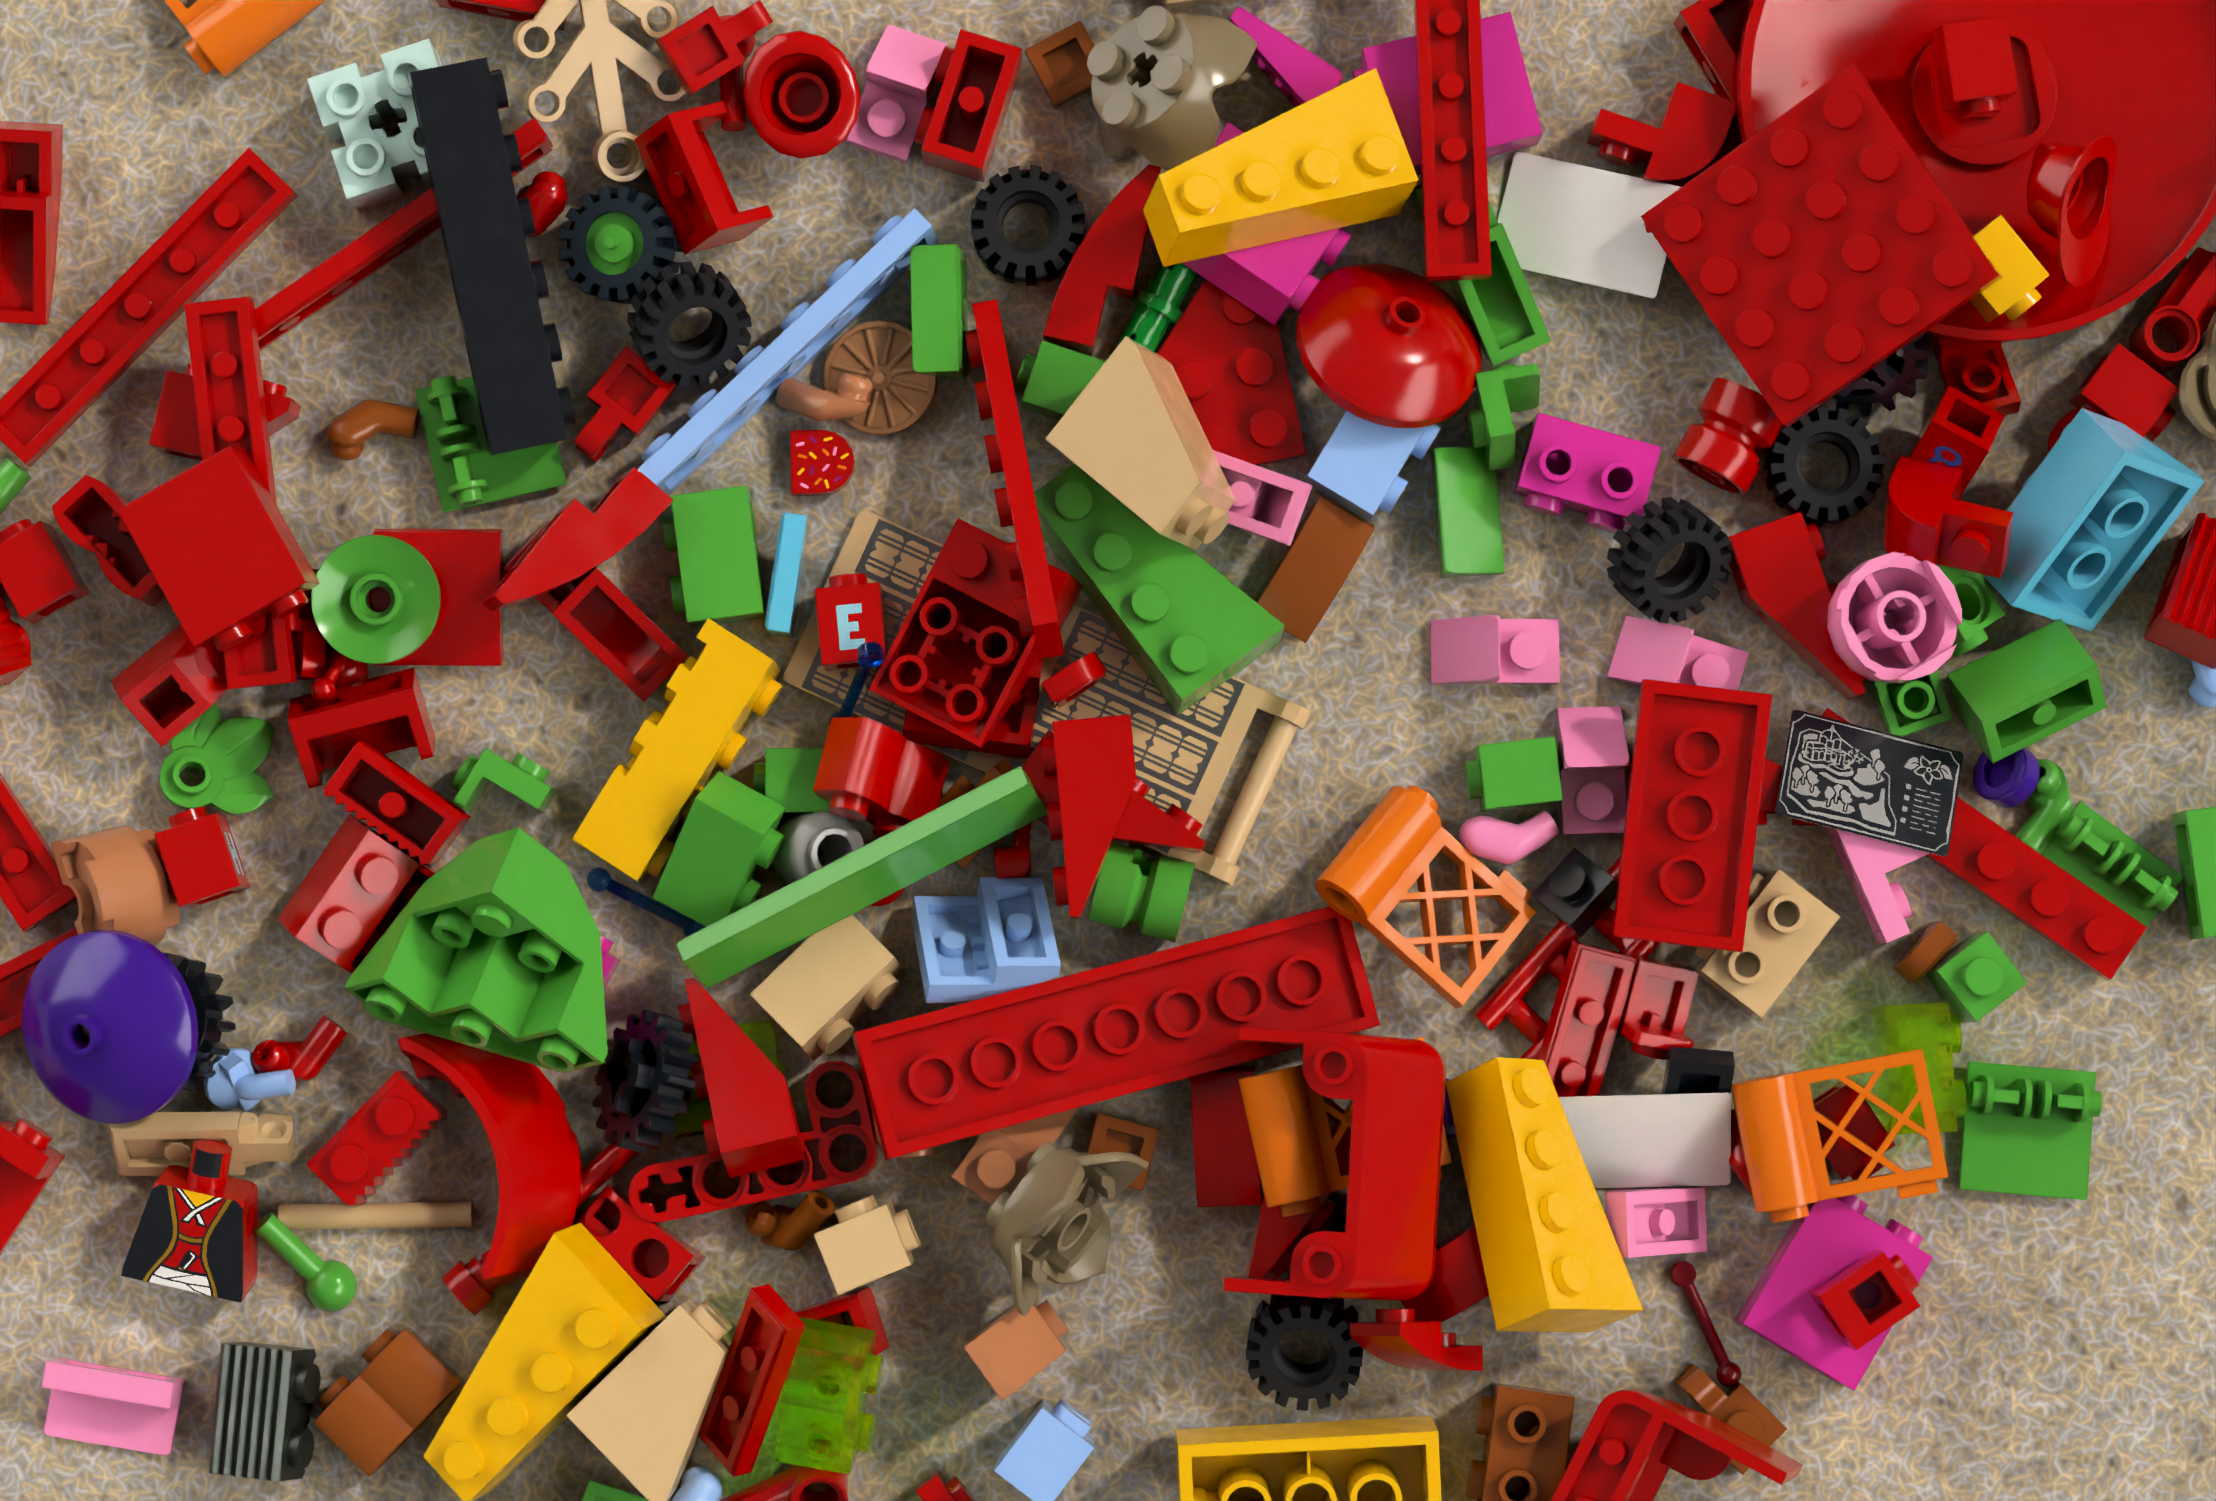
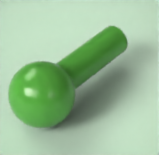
[253,1212,357,1312]

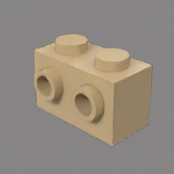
[1694,869,1840,1019]
[750,914,906,1062]
[814,1195,921,1295]

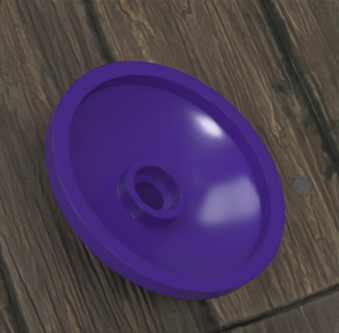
[22,930,198,1124]

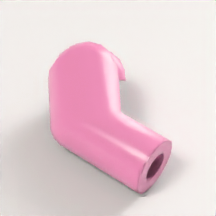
[1459,810,1559,865]

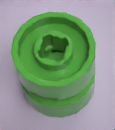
[1088,842,1195,943]

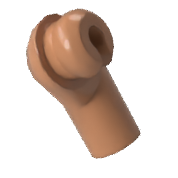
[776,372,873,421]

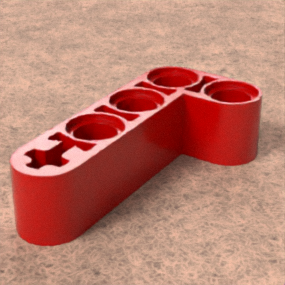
[629,1061,878,1222]

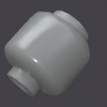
[773,811,865,885]

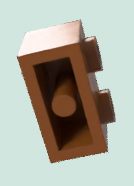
[1467,1382,1575,1501]

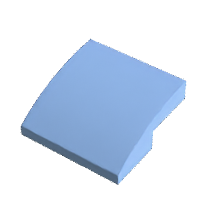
[910,877,1061,1003]

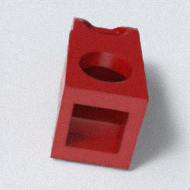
[574,1184,705,1302]

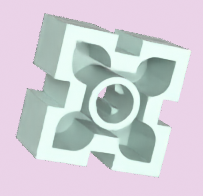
[307,39,442,212]

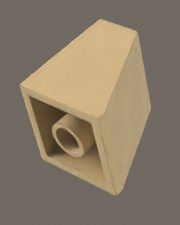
[1045,336,1236,550]
[566,1298,732,1501]

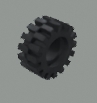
[971,165,1085,286]
[627,261,752,388]
[1764,407,1886,526]
[1607,497,1732,623]
[1246,1294,1364,1411]

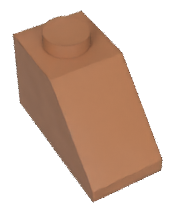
[951,1108,1078,1205]
[964,1299,1069,1401]

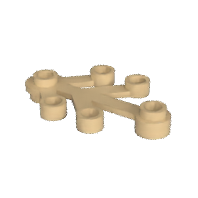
[513,0,686,182]

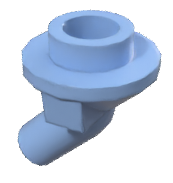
[203,1047,296,1111]

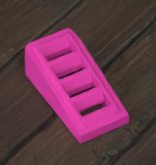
[1229,7,1343,107]

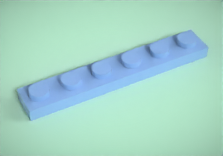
[638,208,938,496]

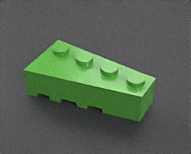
[1034,464,1285,716]

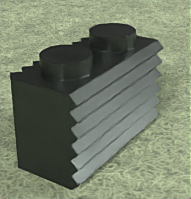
[209,1342,321,1481]

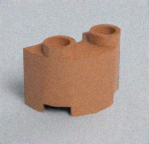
[50,826,180,946]

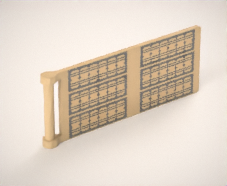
[783,510,1312,886]

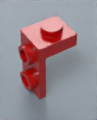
[0,1118,65,1255]

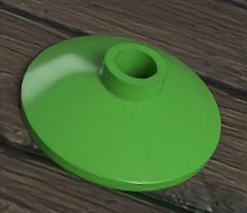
[311,535,441,664]

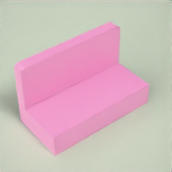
[42,1358,185,1455]

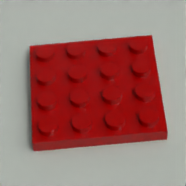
[1641,64,2003,427]

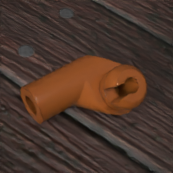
[327,399,420,461]
[745,1190,835,1251]

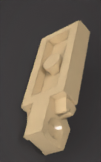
[109,1111,295,1176]

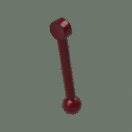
[1670,1261,1742,1387]

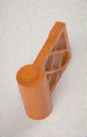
[164,0,325,78]
[1315,785,1536,1009]
[1238,1037,1452,1217]
[1731,1048,1949,1223]

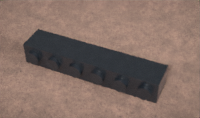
[408,57,576,455]

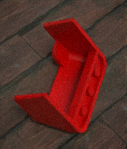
[1223,1027,1446,1301]
[1551,1389,1803,1501]

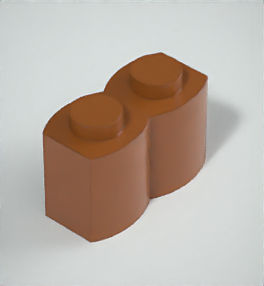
[313,1327,464,1477]

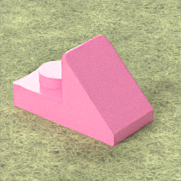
[847,24,948,164]
[1213,450,1312,546]
[1430,615,1560,684]
[1607,616,1749,690]
[1557,706,1630,835]
[1825,827,1930,944]
[1605,1187,1707,1258]

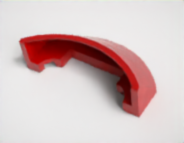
[397,1033,583,1289]

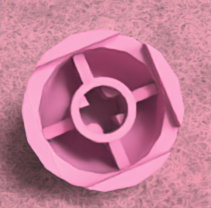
[1827,552,1962,683]

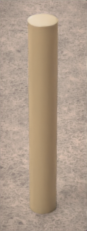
[278,1201,474,1230]

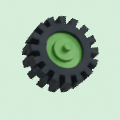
[559,186,683,304]

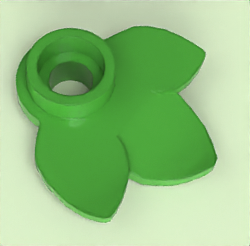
[159,702,274,815]

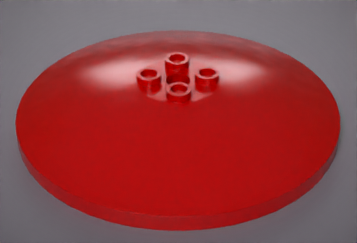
[1736,0,2216,343]

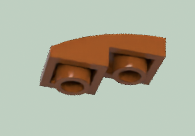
[1254,493,1374,643]

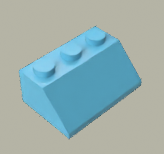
[1983,408,2205,632]

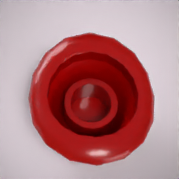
[743,31,860,159]

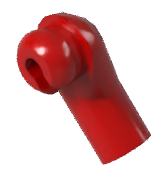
[521,171,568,237]
[251,1015,349,1082]

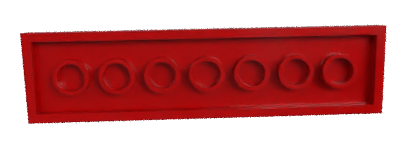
[852,906,1380,1160]

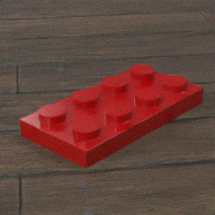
[1611,679,1772,952]

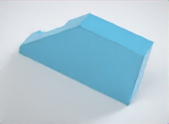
[765,513,807,638]

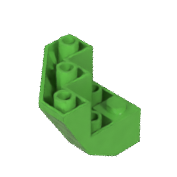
[344,827,608,1073]

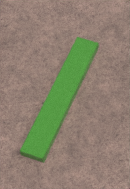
[676,766,1048,988]

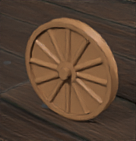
[823,320,938,435]

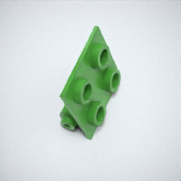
[415,376,567,513]
[2041,801,2183,927]
[1958,1061,2102,1200]

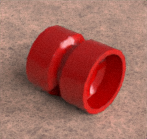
[1672,377,1783,496]

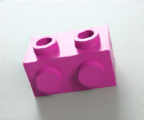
[1513,412,1662,533]

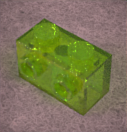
[1872,1002,1966,1135]
[773,1317,884,1475]

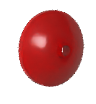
[1296,263,1481,428]

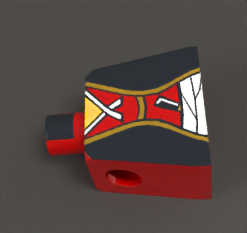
[121,1140,258,1303]

